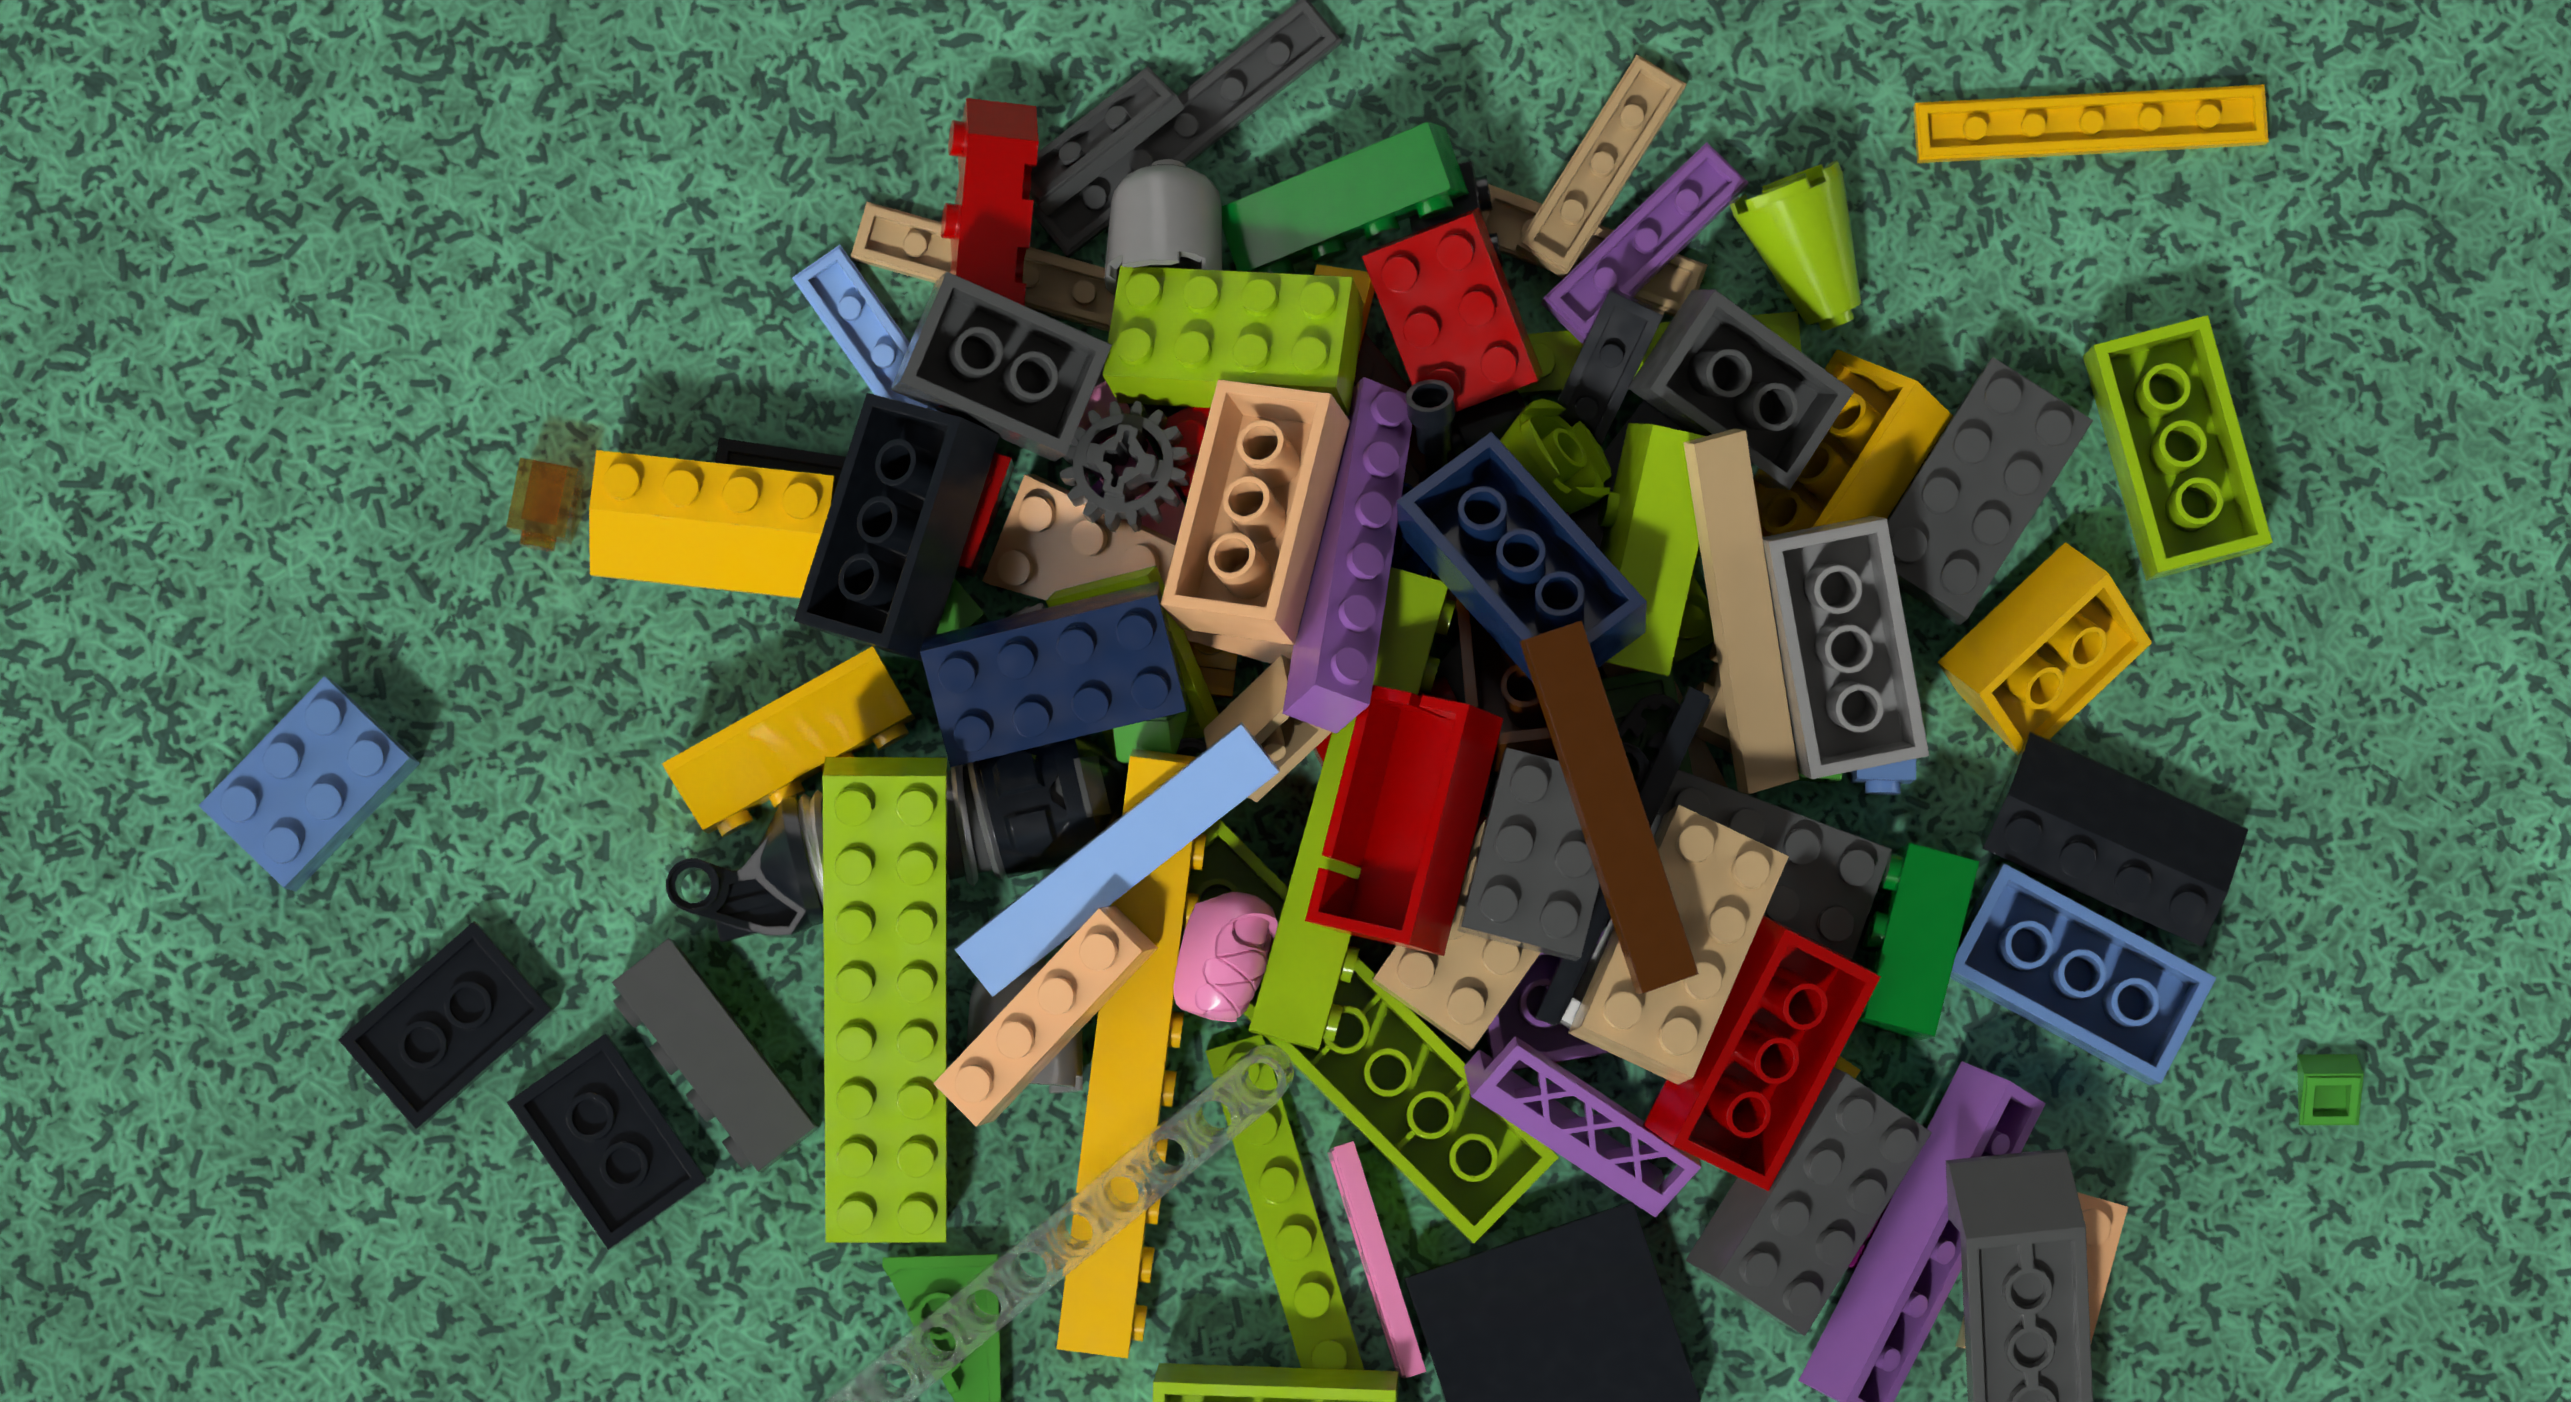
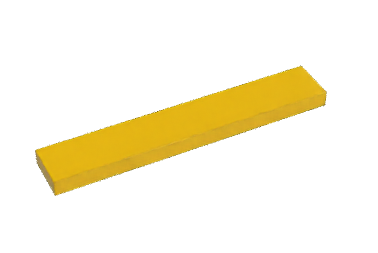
[1913,84,2269,163]

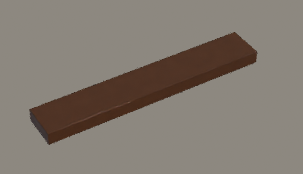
[1519,620,1699,994]

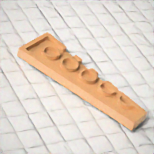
[982,474,1293,664]

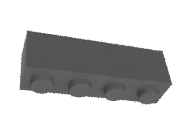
[612,938,819,1172]

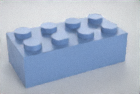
[1950,863,2216,1085]

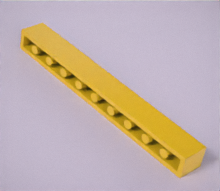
[1056,749,1207,1358]

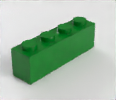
[1222,122,1468,274]

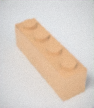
[933,905,1158,1127]

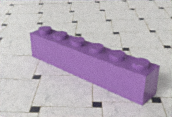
[1282,377,1412,734]
[1798,1061,2046,1402]

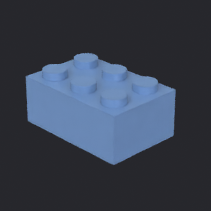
[198,676,420,892]

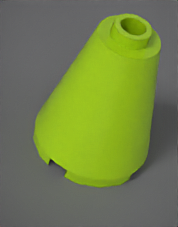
[1729,160,1861,331]
[1500,398,1611,515]

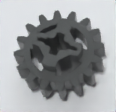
[1060,401,1191,532]

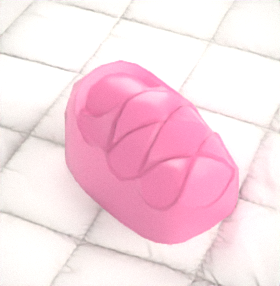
[1173,891,1278,1022]

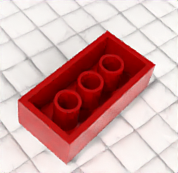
[1643,915,1881,1191]

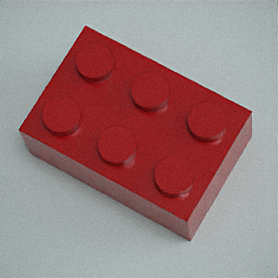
[1362,208,1543,412]

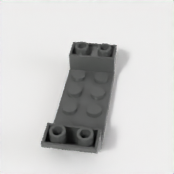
[1946,1148,2093,1402]

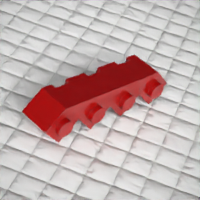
[936,98,1039,412]

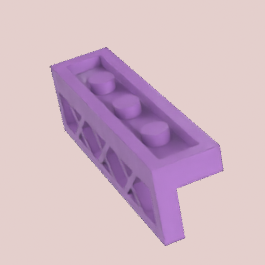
[1464,1036,1702,1218]

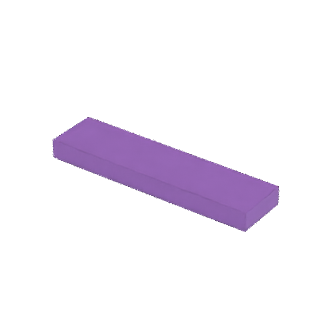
[1541,142,1749,344]

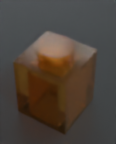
[506,458,585,552]

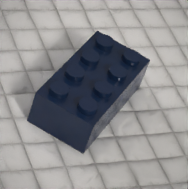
[1397,432,1647,682]
[920,581,1187,767]

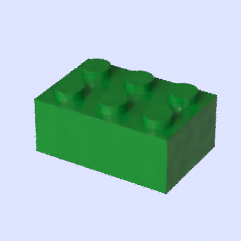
[1857,843,1980,1040]

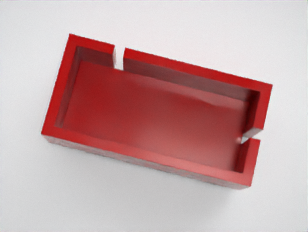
[1305,685,1504,956]

